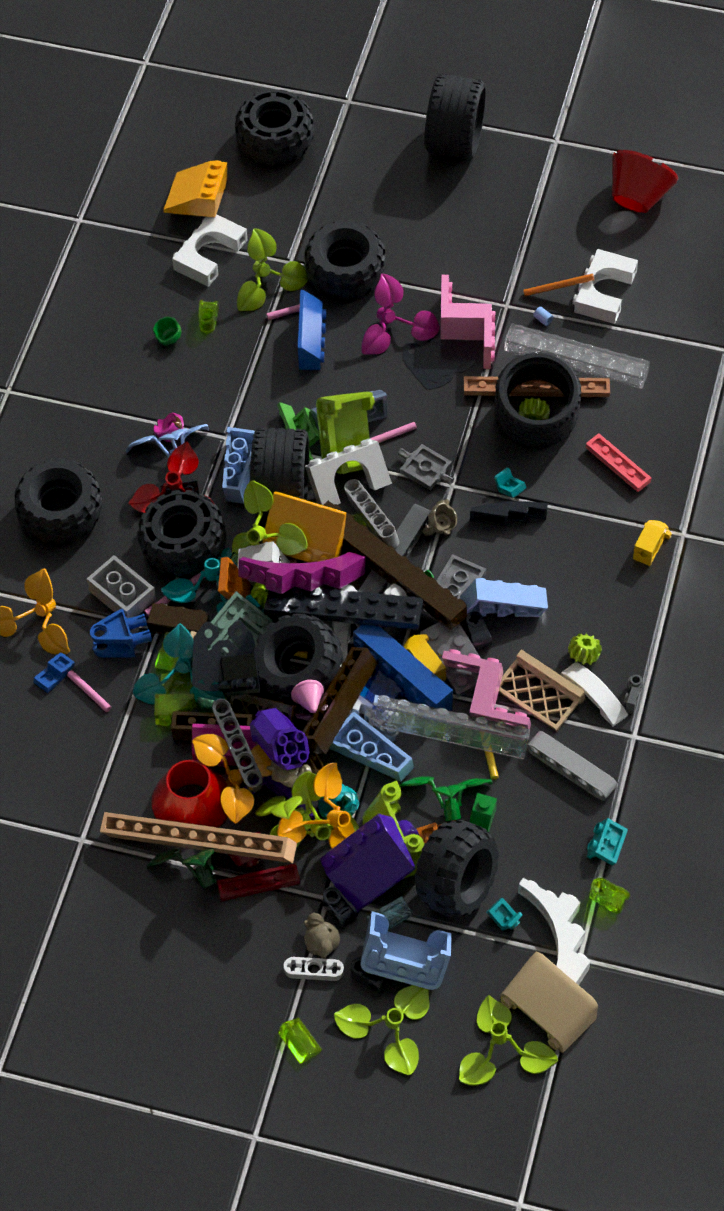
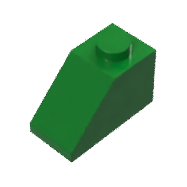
[469,793,497,832]

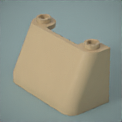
[500,952,598,1053]

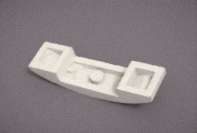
[561,662,628,726]

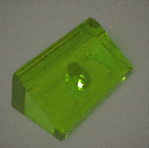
[278,1018,322,1064]

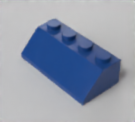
[298,290,326,370]

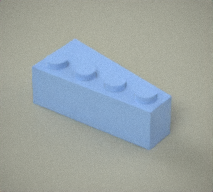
[222,427,255,504]
[460,578,548,617]
[329,711,414,782]

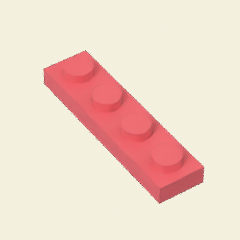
[585,433,652,492]

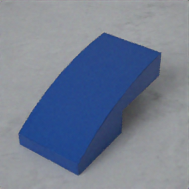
[33,652,75,693]

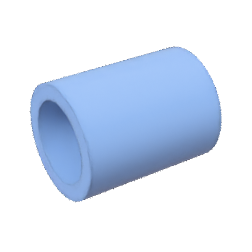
[533,307,554,326]

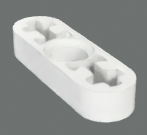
[284,957,344,981]

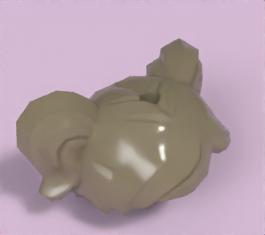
[422,499,457,536]
[266,761,312,788]
[304,913,340,959]

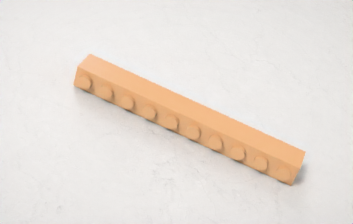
[100,812,297,863]

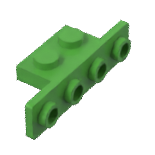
[277,402,320,464]

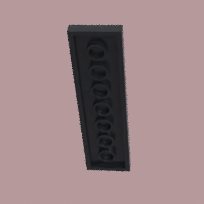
[264,587,423,630]

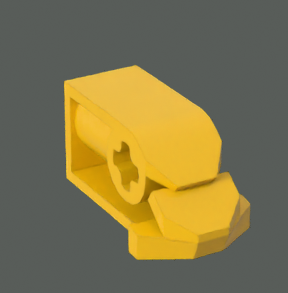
[633,520,672,566]
[403,634,446,682]

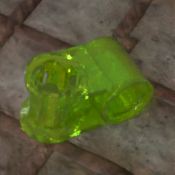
[198,300,219,334]
[589,878,630,914]

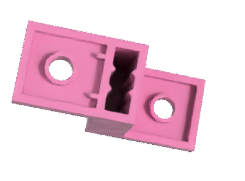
[441,275,495,369]
[442,649,531,732]

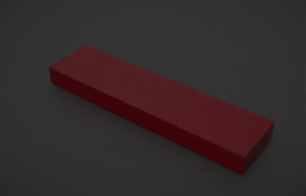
[216,863,301,902]

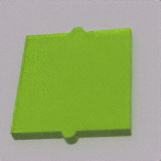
[161,672,194,704]

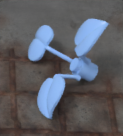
[126,424,209,458]

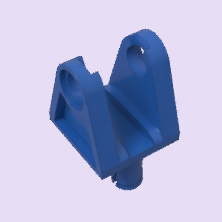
[90,609,152,658]

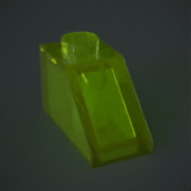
[154,694,196,726]

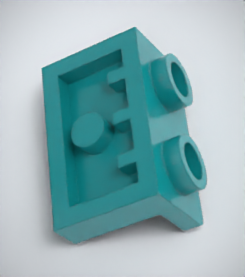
[587,818,628,866]

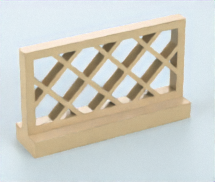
[499,649,585,731]

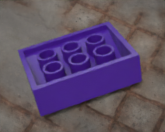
[320,814,416,912]

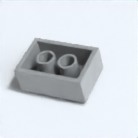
[87,555,156,618]

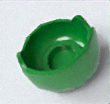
[153,317,182,346]

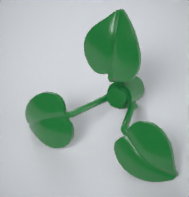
[399,776,493,821]

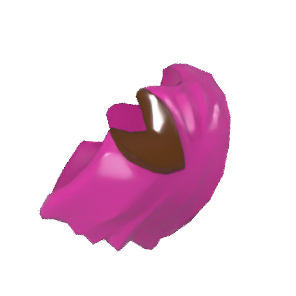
[153,413,184,443]

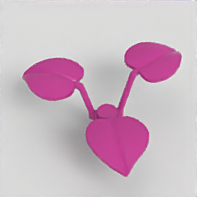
[361,274,440,355]

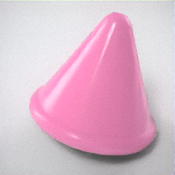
[291,680,324,713]

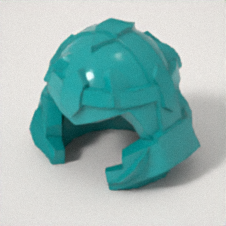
[318,784,360,820]

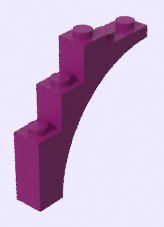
[238,552,366,594]

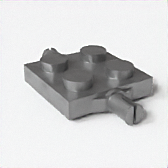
[398,444,454,490]

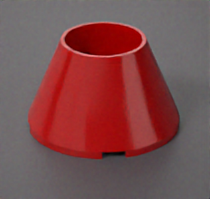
[612,150,678,213]
[152,760,229,828]

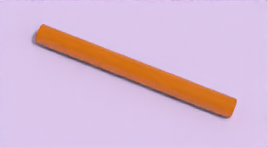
[524,273,594,297]

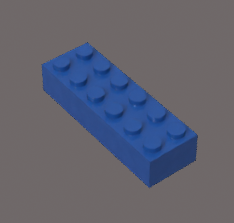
[353,624,453,724]

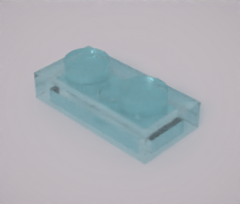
[367,896,413,929]

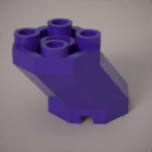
[250,708,310,770]

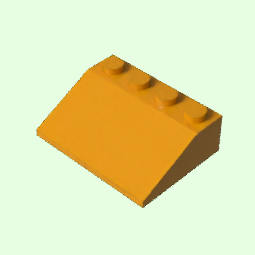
[164,160,227,217]
[263,491,346,563]

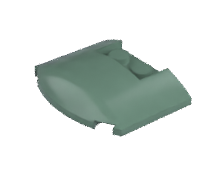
[205,591,272,656]

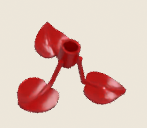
[129,442,214,513]

